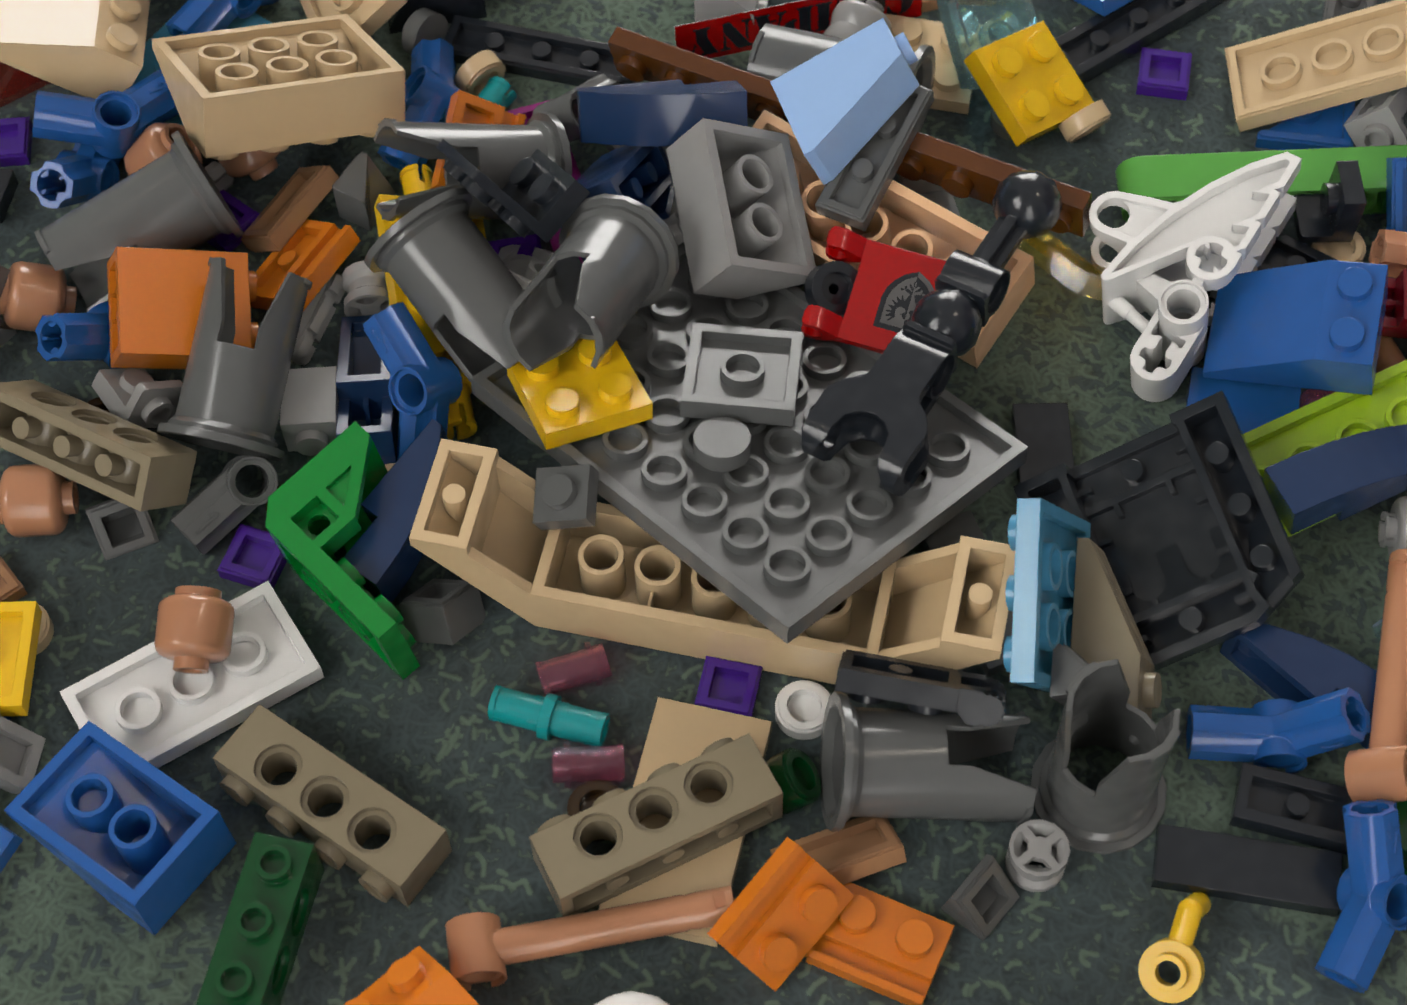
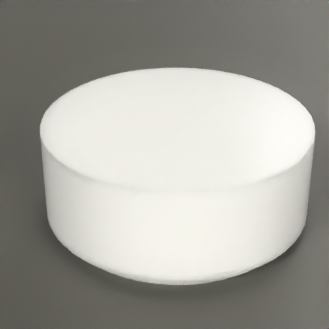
[775,680,831,740]

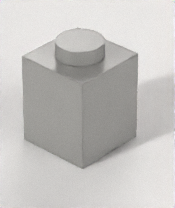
[280,366,339,456]

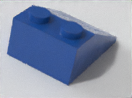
[1203,260,1388,395]
[4,721,237,936]

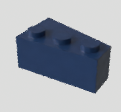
[561,146,675,262]

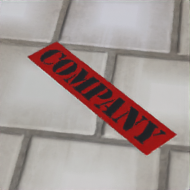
[675,0,922,58]

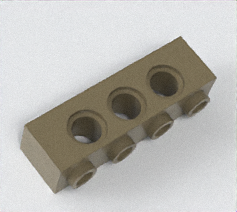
[0,379,197,512]
[213,704,452,907]
[529,733,783,917]

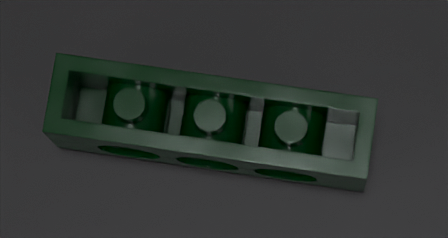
[196,832,324,1005]

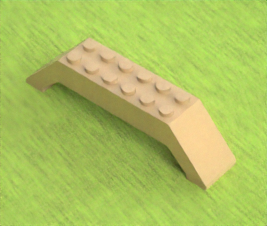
[409,438,1015,685]

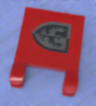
[801,226,946,354]

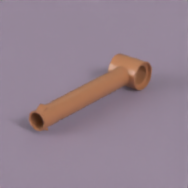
[1344,549,1407,802]
[445,885,734,991]

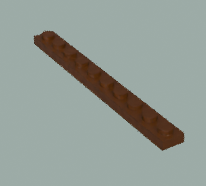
[608,26,1092,237]

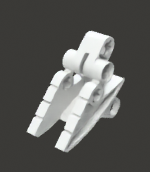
[1089,152,1302,402]

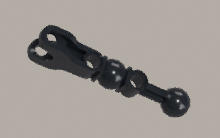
[802,170,1063,496]

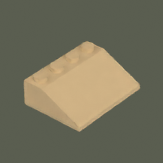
[0,0,150,99]
[152,14,405,160]

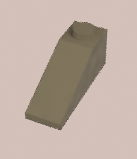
[1071,538,1162,720]

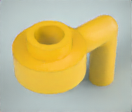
[1138,892,1211,1003]

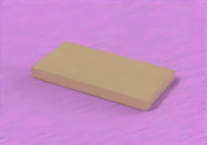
[1225,0,1407,132]
[599,697,772,947]

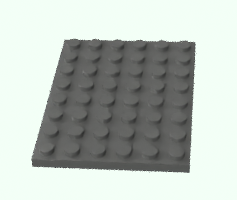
[471,244,1028,644]

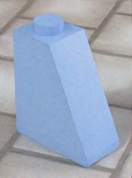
[770,18,919,185]

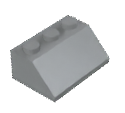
[666,118,816,299]

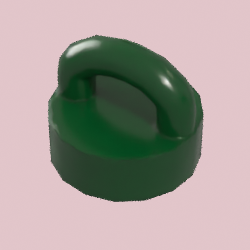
[766,747,821,815]

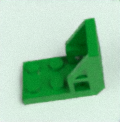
[265,421,420,680]

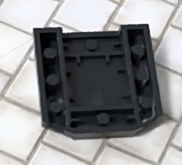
[1013,391,1305,672]

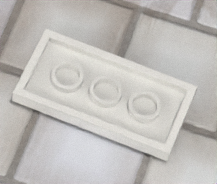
[60,581,324,768]

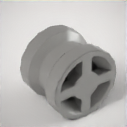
[342,260,390,317]
[1005,819,1070,892]

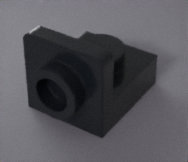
[1293,160,1367,243]

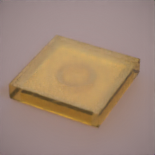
[1018,232,1102,301]

